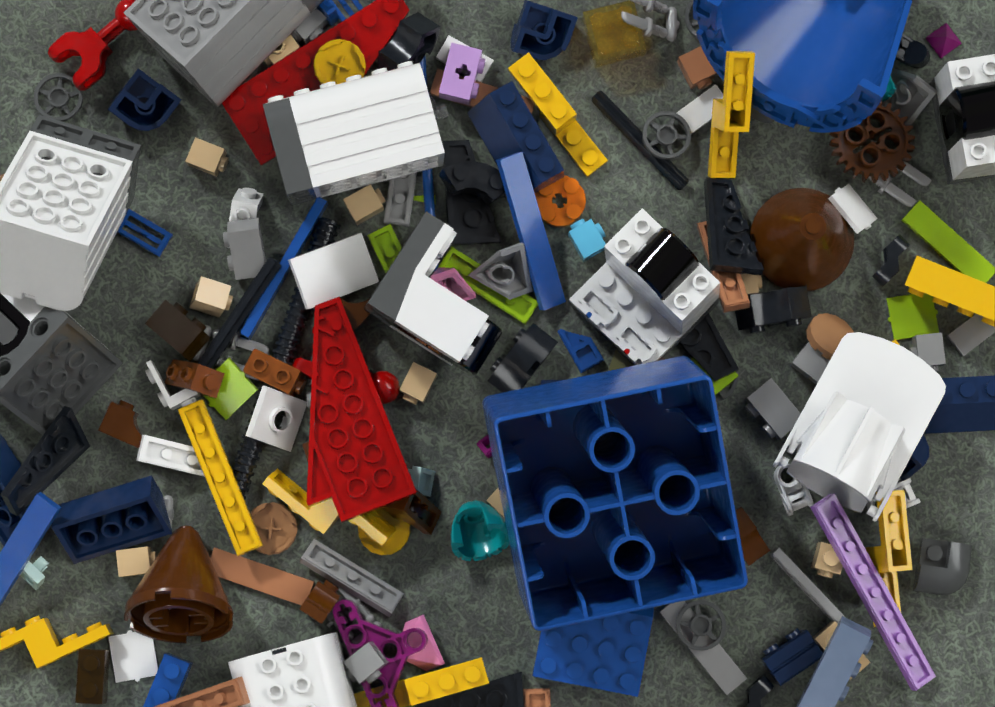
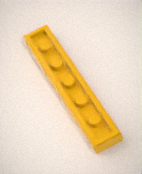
[178,399,263,556]

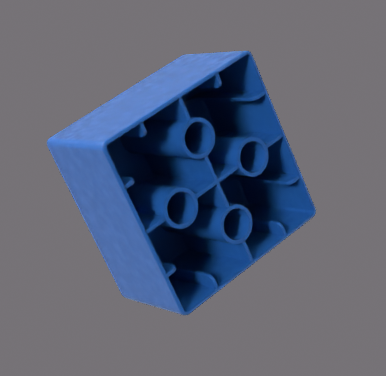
[482,356,748,631]

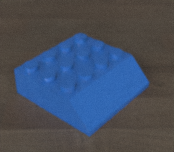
[532,607,654,697]

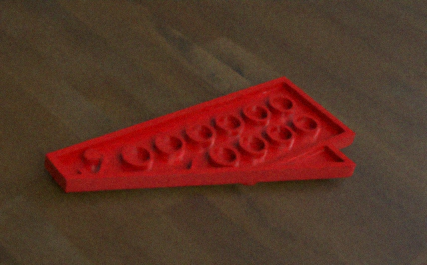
[222,0,410,166]
[306,296,417,523]

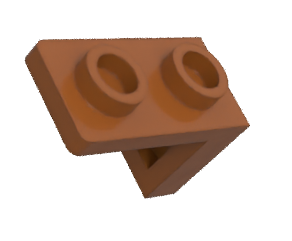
[243,349,306,397]
[165,359,225,398]

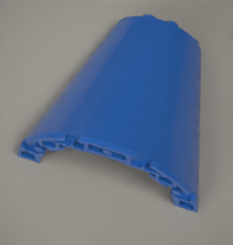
[693,0,912,133]

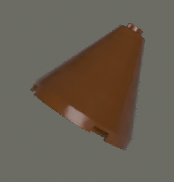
[749,188,854,292]
[124,525,234,643]

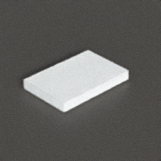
[288,233,379,309]

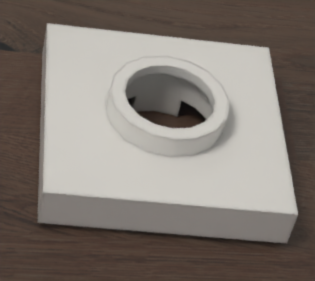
[245,386,307,452]

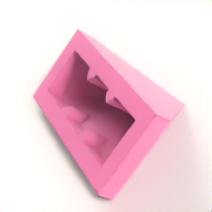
[430,267,476,301]
[397,615,445,671]

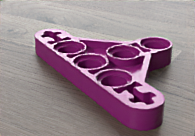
[333,599,428,707]

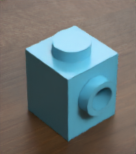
[568,219,606,262]

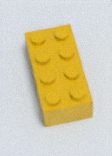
[904,255,995,327]

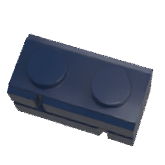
[760,628,823,686]

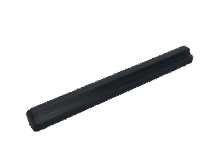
[592,91,689,190]
[198,257,281,369]

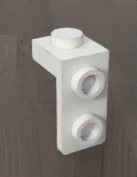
[227,188,264,248]
[145,360,201,410]

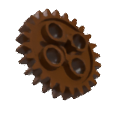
[829,101,915,183]

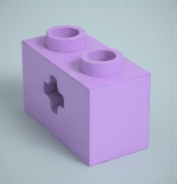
[439,43,486,105]

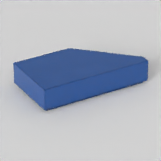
[317,0,339,26]
[557,329,604,373]

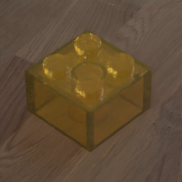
[582,0,647,68]

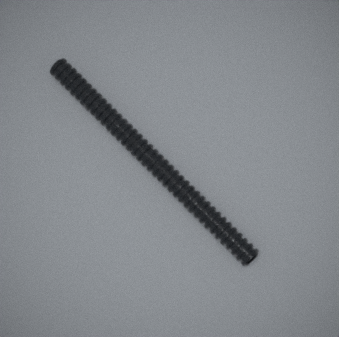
[232,217,341,500]

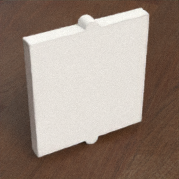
[828,184,878,234]
[108,630,158,683]

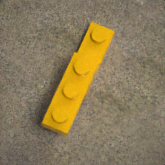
[708,51,755,178]
[508,52,608,177]
[262,468,397,545]
[866,490,913,627]
[0,615,114,668]
[354,657,489,707]

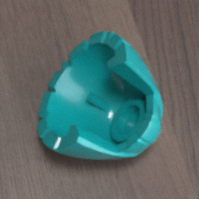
[451,500,509,561]

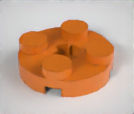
[535,175,586,227]

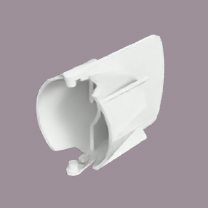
[772,332,946,522]

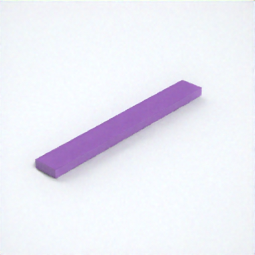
[810,493,936,691]

